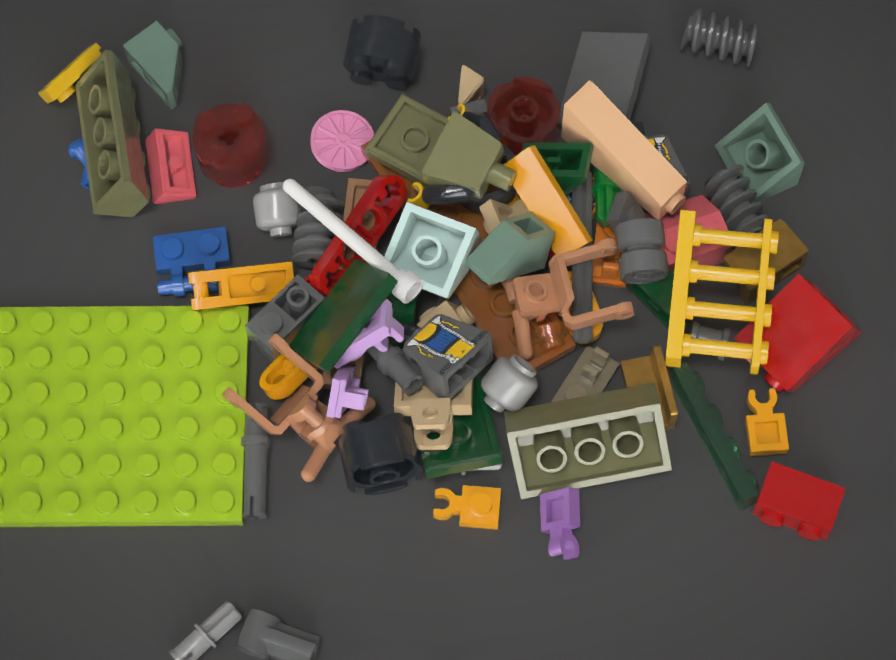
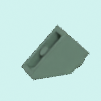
[123,21,183,110]

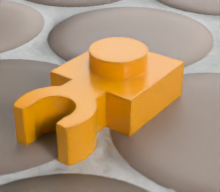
[744,388,789,456]
[433,485,501,530]

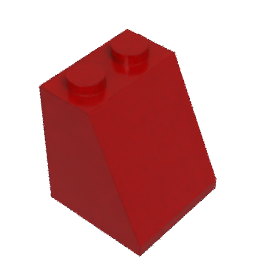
[734,273,863,393]

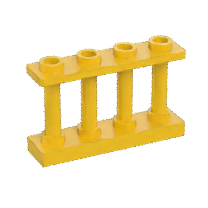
[665,210,779,374]

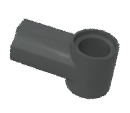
[235,609,321,660]

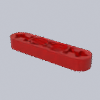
[310,175,407,296]

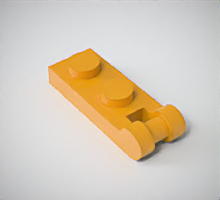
[188,262,294,310]

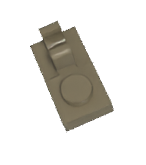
[551,345,620,402]

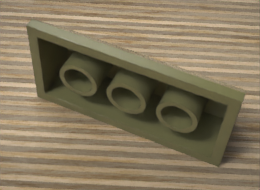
[75,50,150,218]
[504,382,672,499]

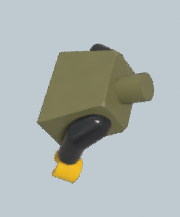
[407,103,517,209]

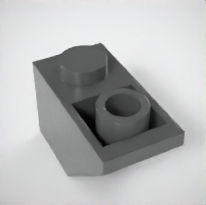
[245,275,325,362]

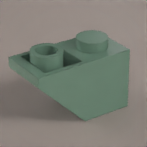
[465,212,555,285]

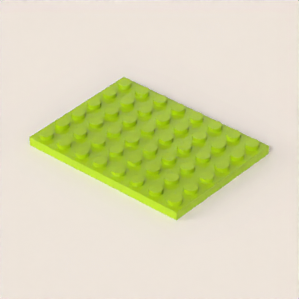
[0,305,250,527]

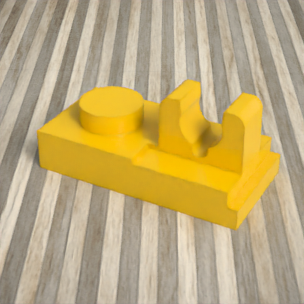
[38,43,102,104]

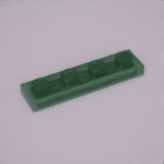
[670,362,759,511]

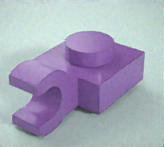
[540,487,580,560]

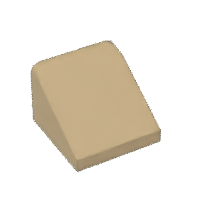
[458,65,484,104]

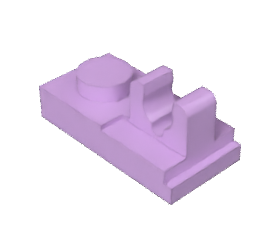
[334,299,404,369]
[326,365,369,418]

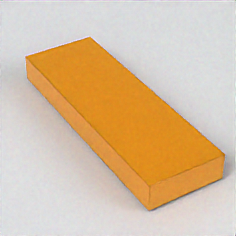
[504,145,593,255]

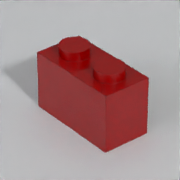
[752,461,846,541]

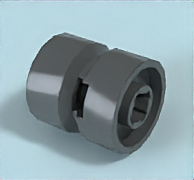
[615,218,669,284]

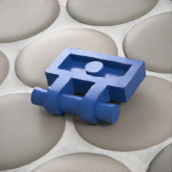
[153,226,231,297]

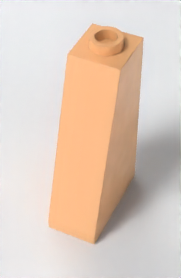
[561,80,687,220]

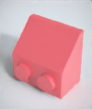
[645,195,733,271]

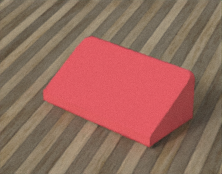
[145,128,197,204]

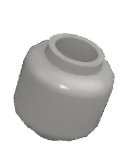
[252,182,302,238]
[481,354,538,413]

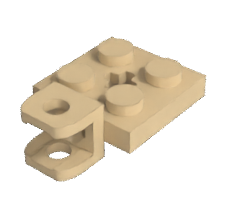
[394,349,473,450]

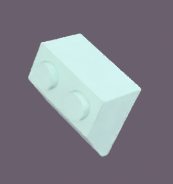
[384,202,482,299]

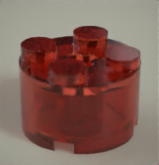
[487,76,560,156]
[192,103,269,188]

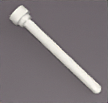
[283,179,424,304]

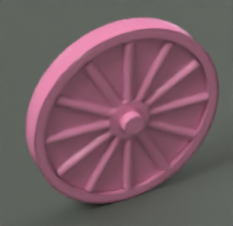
[310,110,375,172]

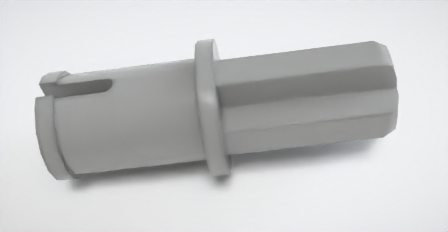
[169,602,242,660]

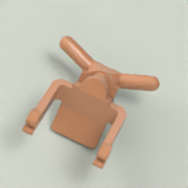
[502,238,635,360]
[222,333,376,482]

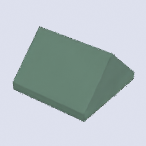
[714,103,805,203]

